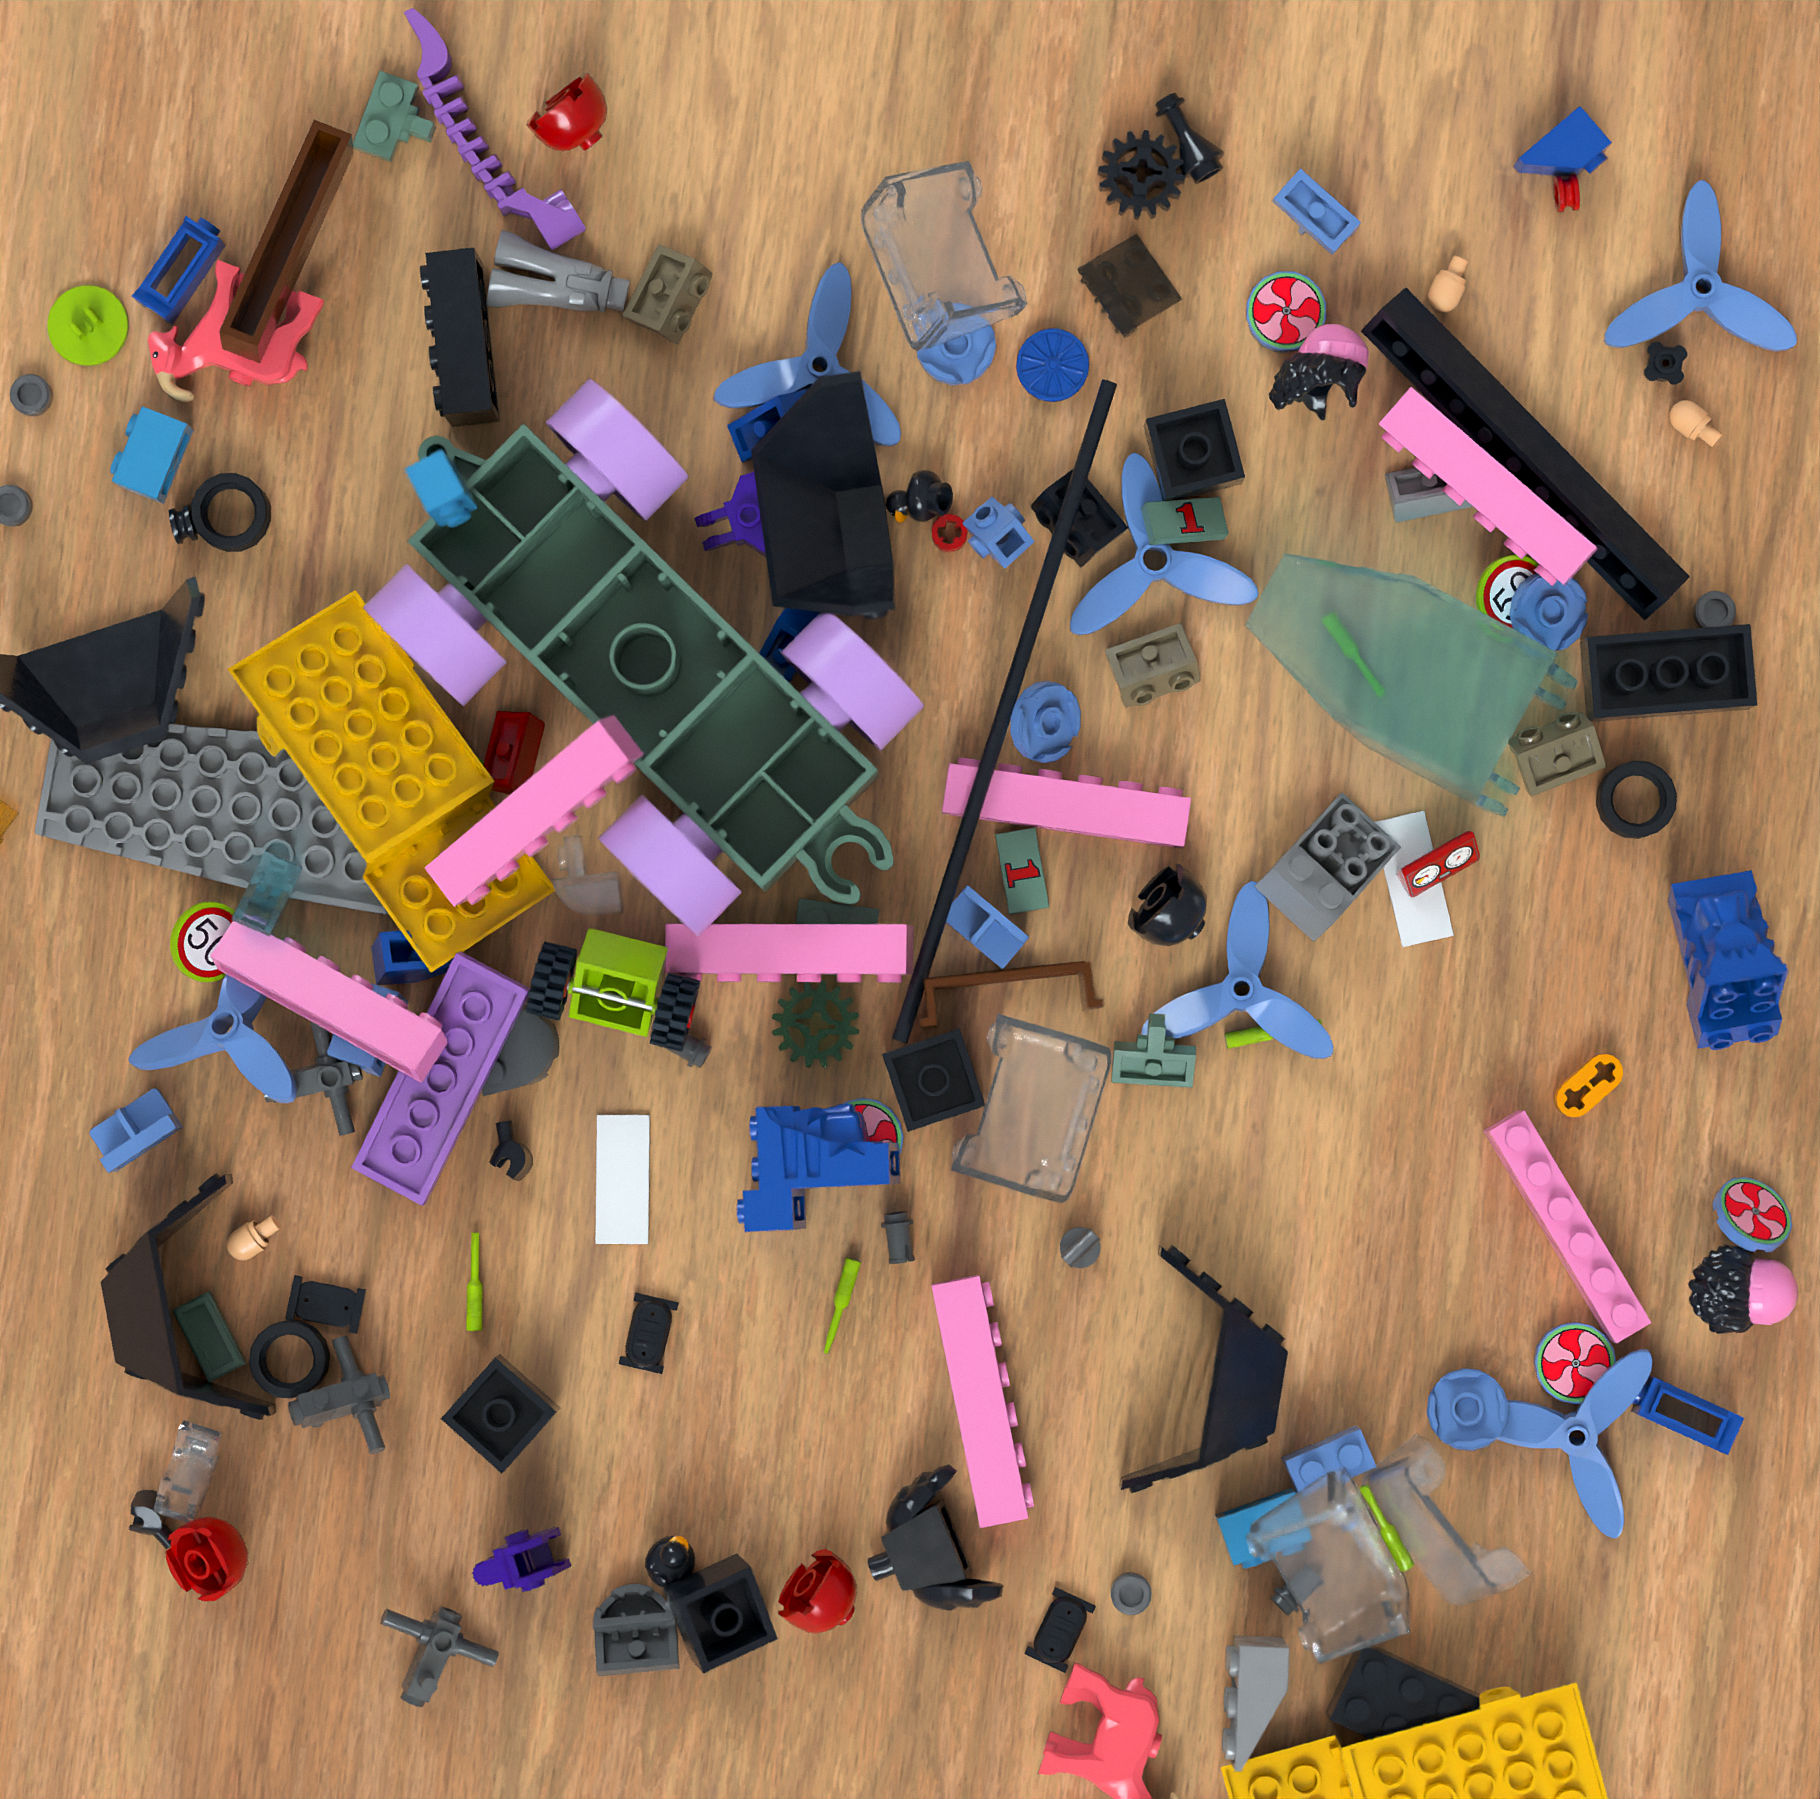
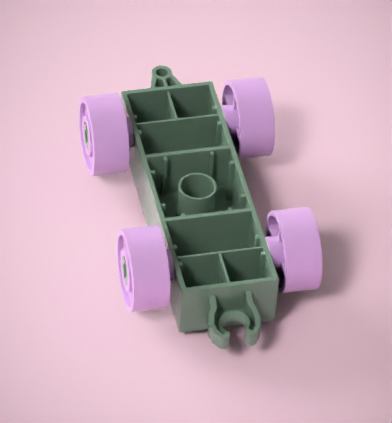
[363,378,924,937]

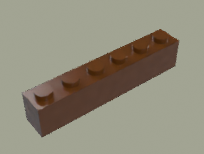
[219,120,354,363]

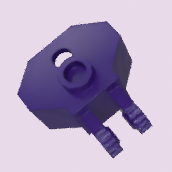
[694,472,766,557]
[472,1527,571,1592]

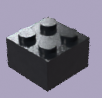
[1143,399,1245,501]
[882,1028,986,1132]
[441,1354,561,1474]
[663,1553,778,1674]

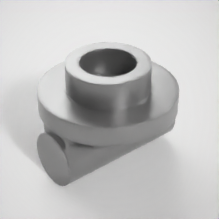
[1060,1227,1101,1268]

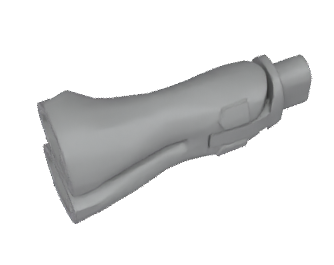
[486,230,630,313]

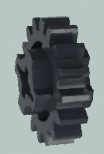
[1097,130,1185,220]

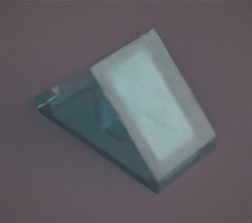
[232,851,302,937]

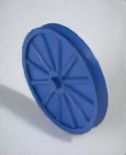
[1016,328,1089,402]

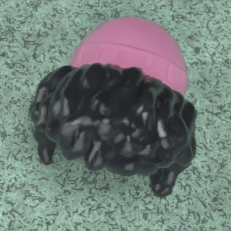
[1269,324,1369,421]
[1688,1244,1798,1334]

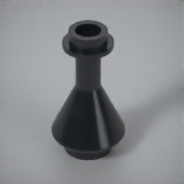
[1155,93,1224,184]

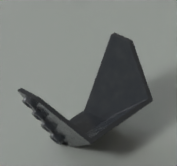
[751,371,895,619]
[0,577,205,764]
[101,1173,276,1420]
[1119,1245,1288,1493]

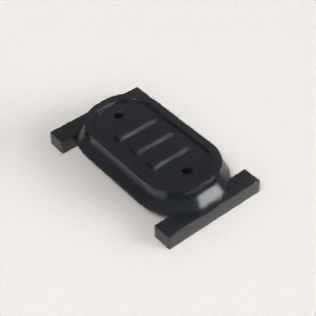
[285,1275,367,1334]
[619,1292,679,1374]
[1024,1587,1096,1673]

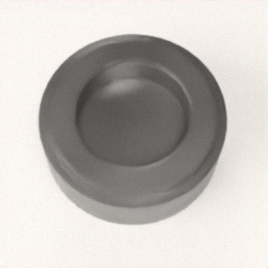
[10,374,53,416]
[0,485,32,527]
[1693,591,1736,628]
[1110,1572,1152,1615]

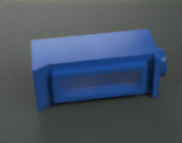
[132,216,226,325]
[1631,1375,1744,1455]

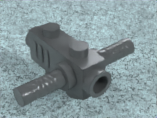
[263,1021,363,1135]
[288,1336,390,1454]
[380,1606,499,1707]

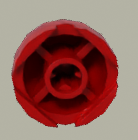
[526,73,607,151]
[165,1517,248,1602]
[778,1549,857,1634]

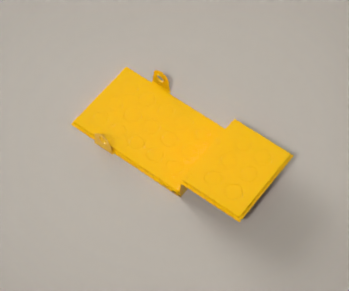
[227,590,556,972]
[1221,1683,1608,1799]

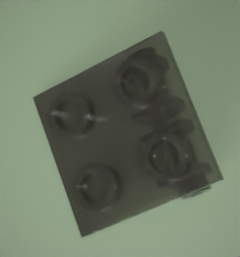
[1077,234,1182,338]

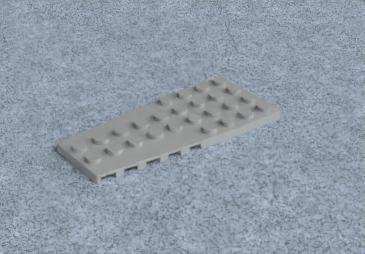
[35,724,389,915]

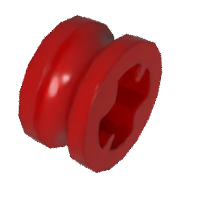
[1553,174,1580,213]
[931,514,968,552]

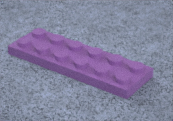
[351,951,530,1206]

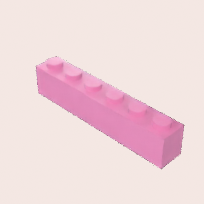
[1379,387,1597,586]
[424,715,644,907]
[942,758,1191,849]
[210,916,448,1083]
[665,924,914,983]
[1483,1110,1652,1343]
[931,1274,1034,1528]

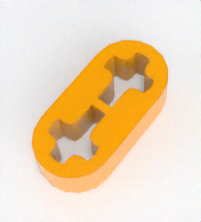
[1554,1054,1623,1117]

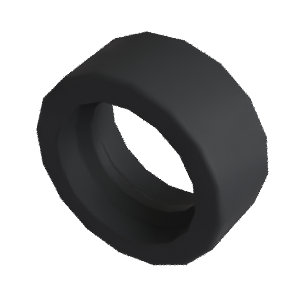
[191,473,271,552]
[1596,761,1677,839]
[249,1320,330,1399]

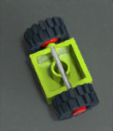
[526,928,700,1052]

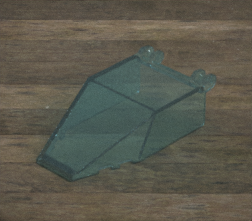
[1245,553,1578,817]

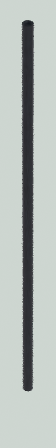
[892,379,1117,1043]

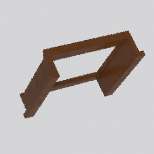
[920,961,1104,1028]

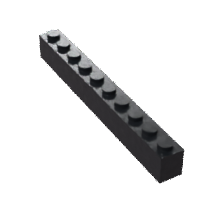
[1361,287,1690,621]

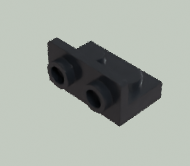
[1031,468,1128,567]

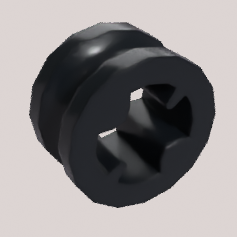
[168,504,198,544]

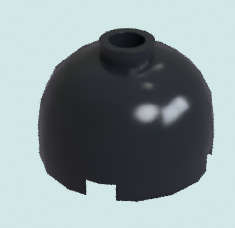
[1128,864,1207,946]

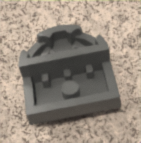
[482,1005,560,1096]
[593,1584,680,1677]

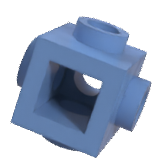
[962,496,1035,569]

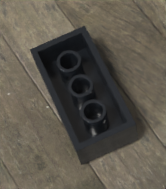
[420,247,500,427]
[1580,624,1758,722]
[1325,1638,1481,1739]

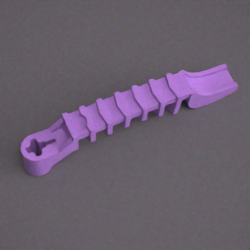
[404,8,586,251]

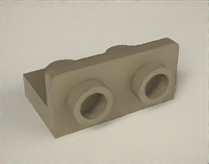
[622,244,713,344]
[1105,623,1201,708]
[1508,712,1606,796]

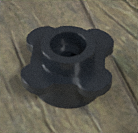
[1644,342,1687,385]

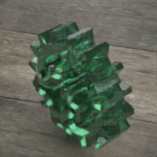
[772,980,860,1068]

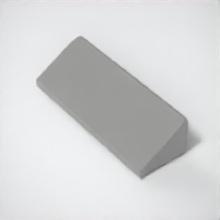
[1385,468,1473,522]

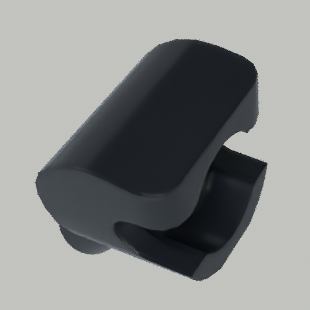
[489,1120,533,1181]
[129,1490,173,1549]

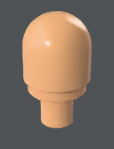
[1428,256,1468,312]
[1669,400,1722,448]
[227,1215,281,1261]

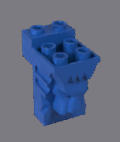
[1668,870,1788,1050]
[737,1103,901,1232]

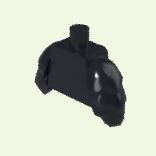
[868,1464,1003,1610]

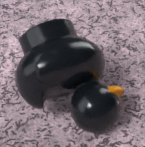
[886,470,953,523]
[645,1536,695,1587]

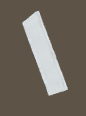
[1375,811,1454,948]
[595,1115,650,1244]

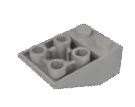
[1254,792,1401,942]
[1222,1635,1289,1772]

